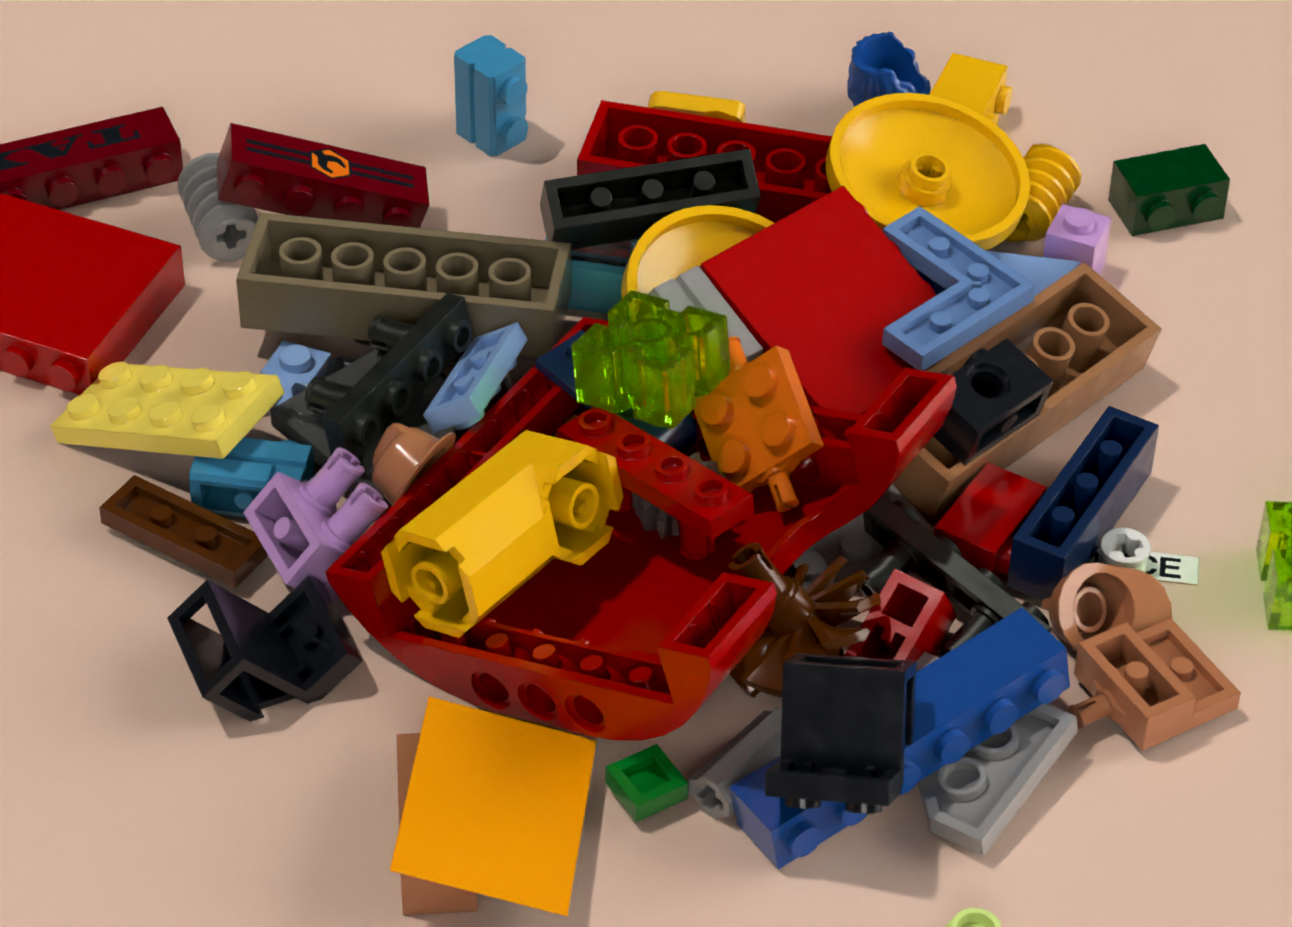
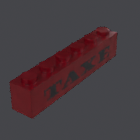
[0,106,183,210]

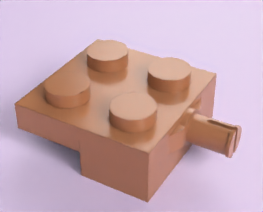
[1068,618,1241,751]

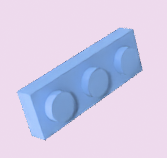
[423,322,528,433]

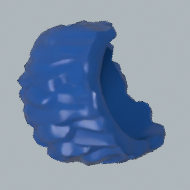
[847,32,931,107]

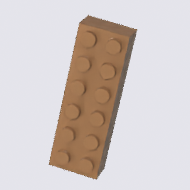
[893,262,1162,521]

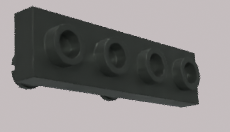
[305,293,473,458]
[859,495,1051,656]

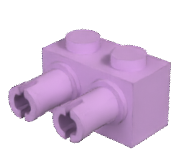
[243,447,388,603]

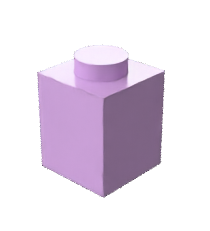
[1043,204,1111,274]

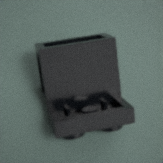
[167,575,362,722]
[765,653,917,814]

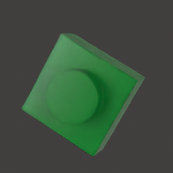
[605,744,688,822]

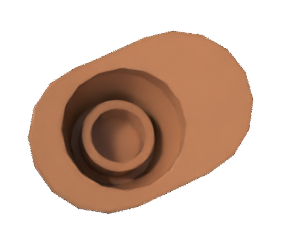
[372,423,456,506]
[1041,563,1172,650]

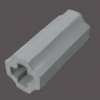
[688,708,782,820]

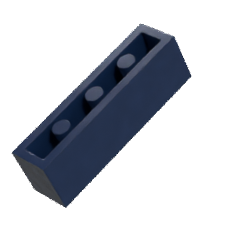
[1007,406,1159,601]

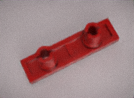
[556,404,755,560]

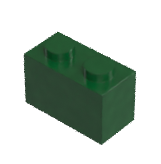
[1108,144,1230,236]

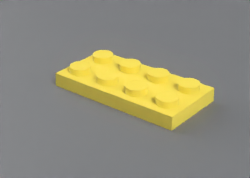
[50,362,285,459]

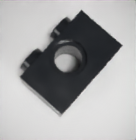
[933,338,1054,466]

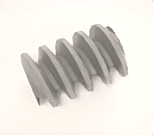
[177,153,258,262]

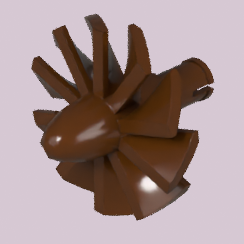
[728,542,881,698]

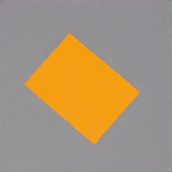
[390,696,597,916]

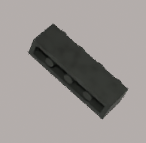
[540,149,761,250]

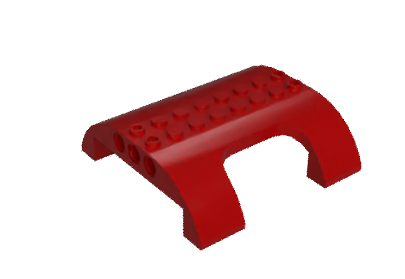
[325,317,957,741]

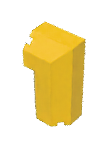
[381,430,623,638]

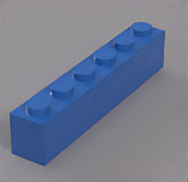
[729,607,1070,870]

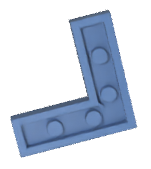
[882,206,1036,371]

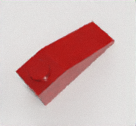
[844,568,957,661]

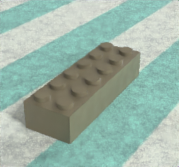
[236,212,571,358]

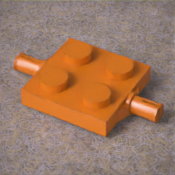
[690,336,824,512]

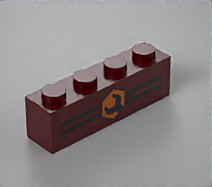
[217,123,430,228]

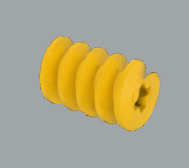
[1005,143,1082,242]

